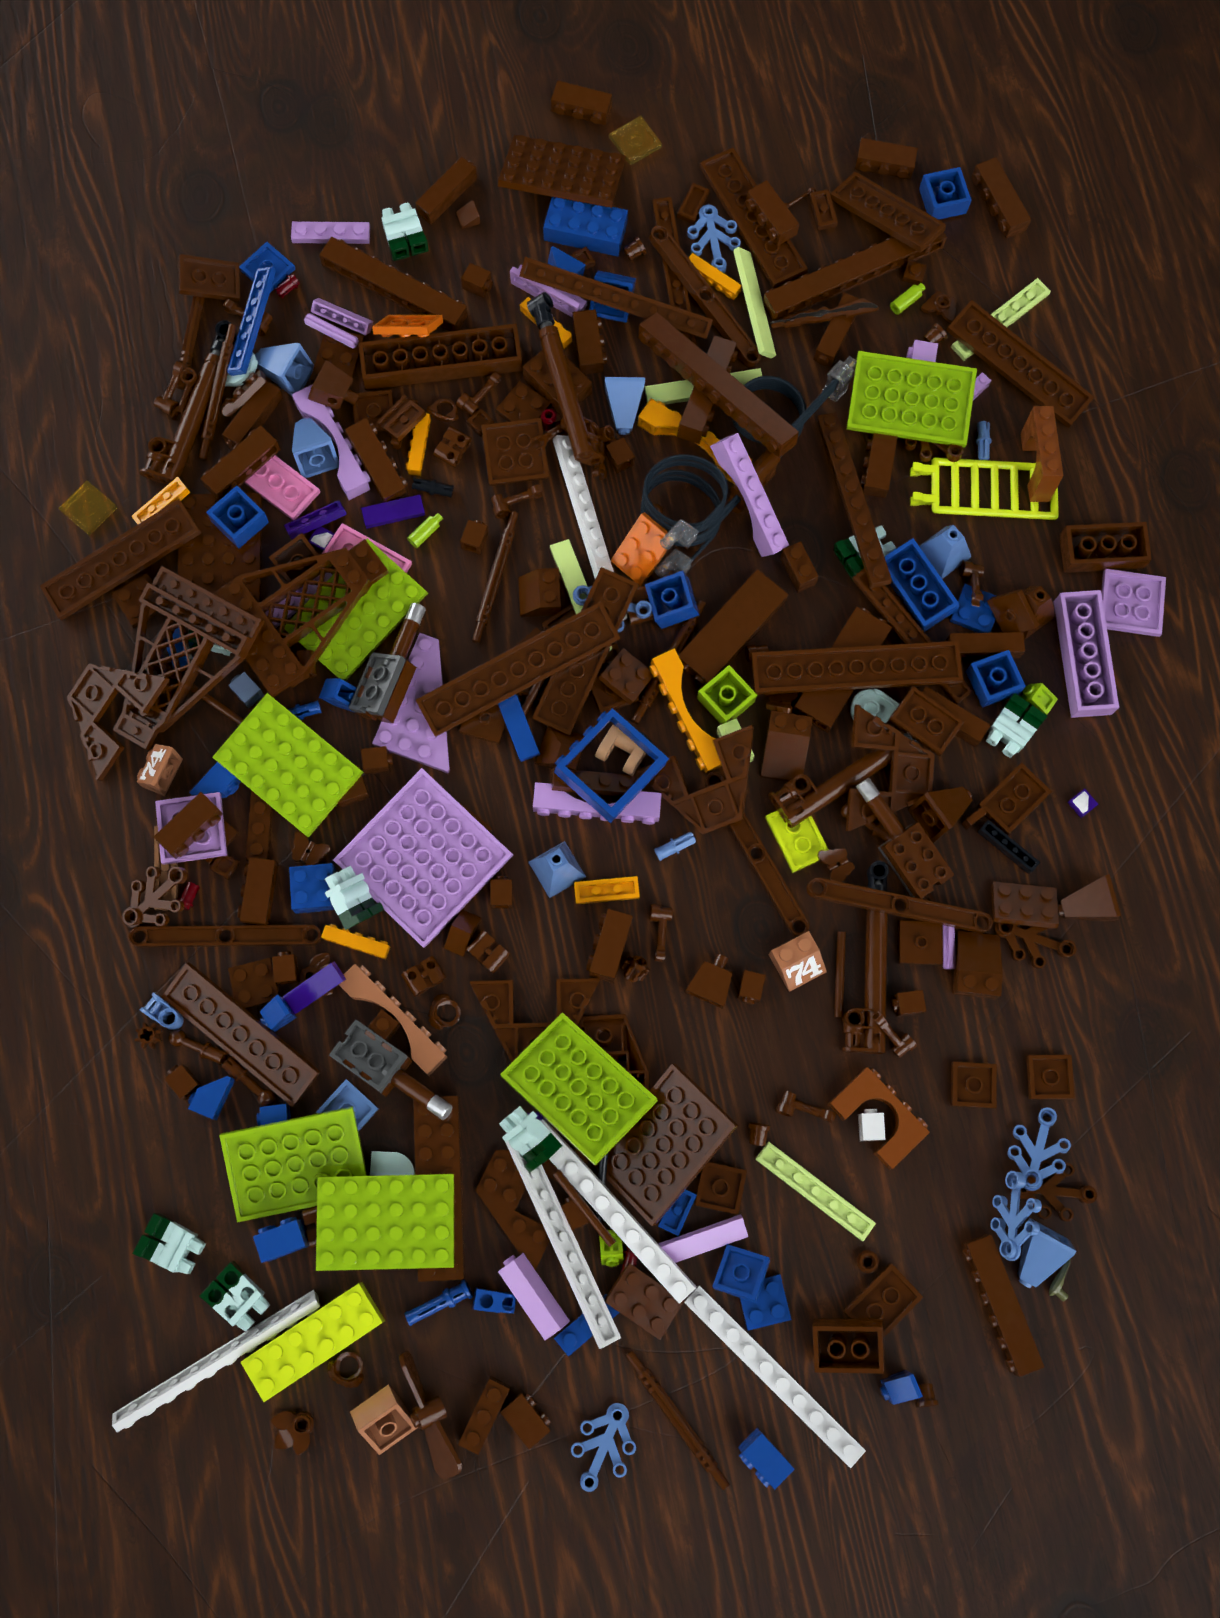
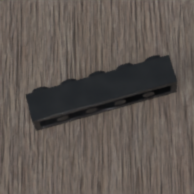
[978,820,1040,874]

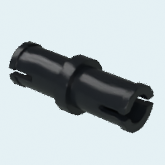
[412,476,454,498]

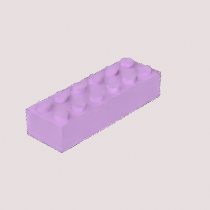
[1054,590,1119,718]

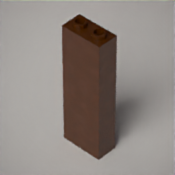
[678,569,789,686]
[792,607,892,733]

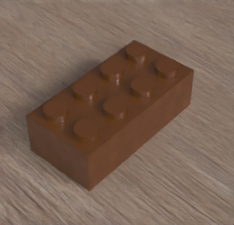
[1059,522,1152,573]

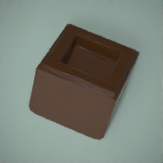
[456,200,480,229]

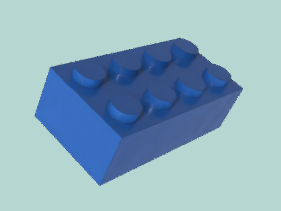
[543,197,628,257]
[885,538,959,632]

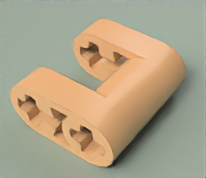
[595,724,646,776]

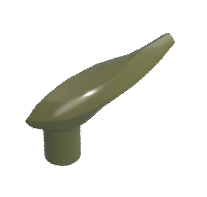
[1049,1258,1071,1302]

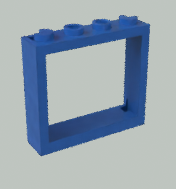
[554,708,669,823]

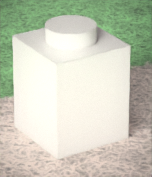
[858,1109,885,1141]

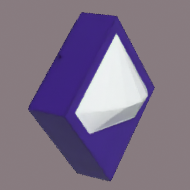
[308,527,334,552]
[1067,788,1098,818]

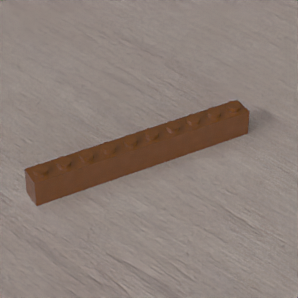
[763,232,947,321]
[638,312,799,458]

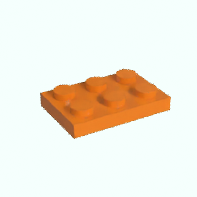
[372,315,443,337]
[610,512,675,586]

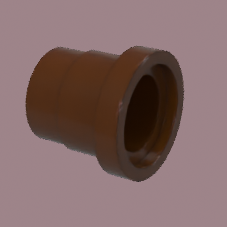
[623,236,647,261]
[923,323,947,343]
[748,1123,771,1146]
[915,1384,939,1408]

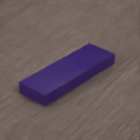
[361,494,425,529]
[284,501,347,540]
[283,961,346,1014]

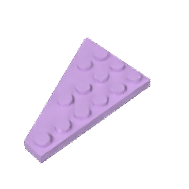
[372,633,450,774]

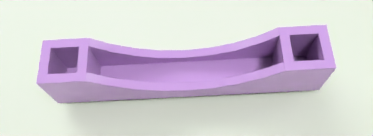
[292,384,371,500]
[710,433,789,557]
[533,782,661,825]

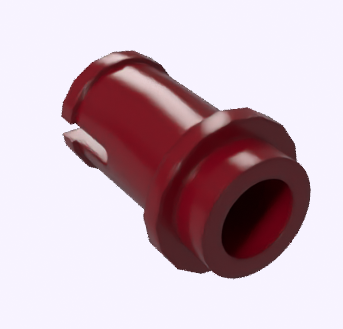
[274,274,300,299]
[541,409,557,431]
[177,882,200,911]
[620,1246,638,1273]

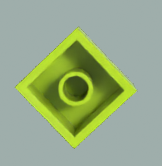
[697,665,757,725]

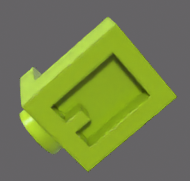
[1021,683,1058,715]
[599,1230,624,1267]

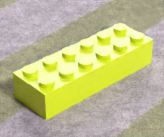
[241,1282,385,1402]

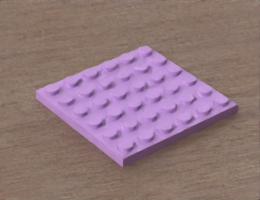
[333,768,513,948]

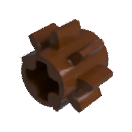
[621,955,650,982]
[134,1022,163,1049]

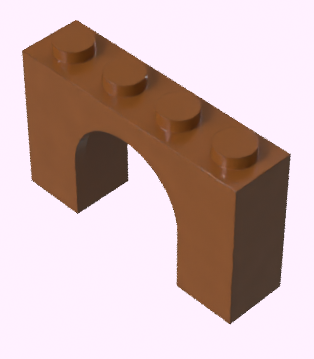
[1020,406,1064,502]
[827,1067,930,1170]

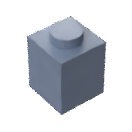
[228,672,264,709]

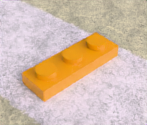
[132,476,191,524]
[574,876,640,904]

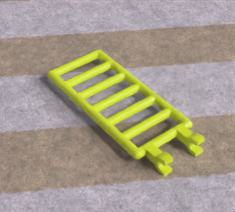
[910,457,1059,520]

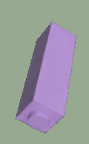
[498,1253,570,1340]

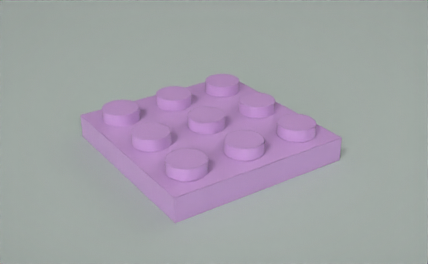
[1101,569,1166,637]
[155,792,227,865]

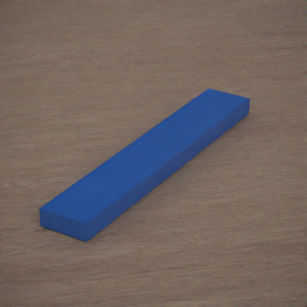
[227,266,276,376]

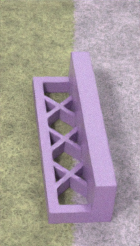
[510,265,587,317]

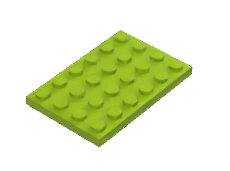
[846,351,977,447]
[285,538,428,681]
[212,693,364,837]
[500,1012,658,1166]
[219,1107,367,1223]
[316,1174,454,1271]

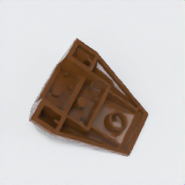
[579,1014,650,1091]

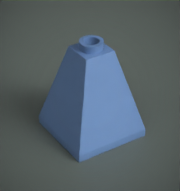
[255,343,314,396]
[604,377,645,435]
[292,418,339,478]
[919,525,971,579]
[528,841,586,898]
[1018,1218,1077,1288]

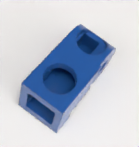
[472,1287,516,1314]

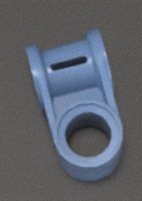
[140,992,184,1030]

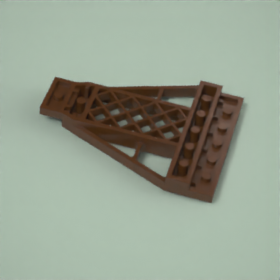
[213,539,389,698]
[113,566,265,750]

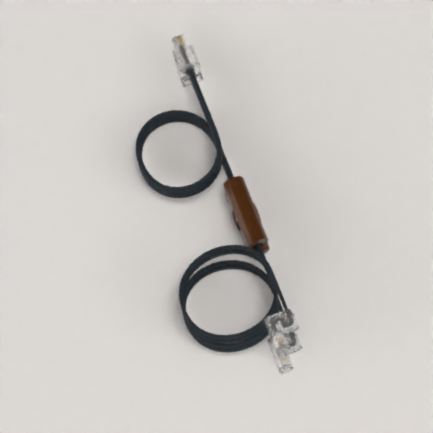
[641,356,857,578]

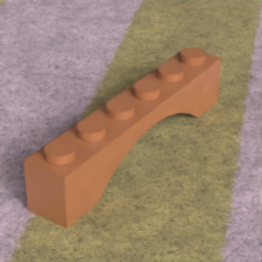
[339,964,448,1076]

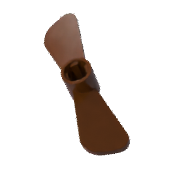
[399,1351,462,1479]

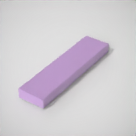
[658,1214,748,1263]

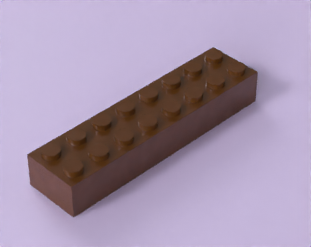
[358,324,523,390]
[413,1096,465,1282]

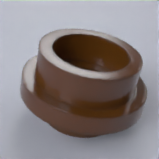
[856,1250,879,1273]

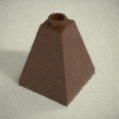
[1023,585,1056,640]
[908,787,973,843]
[1058,874,1121,922]

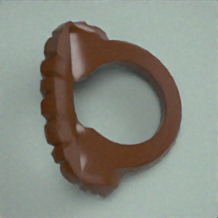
[427,399,459,422]
[428,994,461,1030]
[327,1352,364,1388]

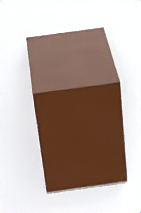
[337,764,370,807]
[444,910,481,957]

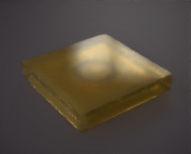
[609,116,662,166]
[58,480,118,536]

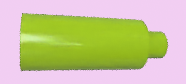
[890,283,925,315]
[407,513,443,548]

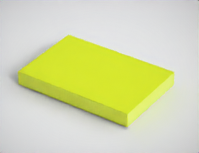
[765,811,829,873]

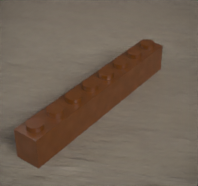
[319,236,468,331]

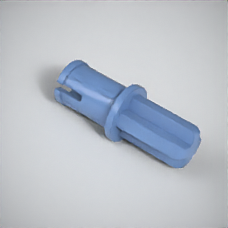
[976,421,992,460]
[654,832,696,861]

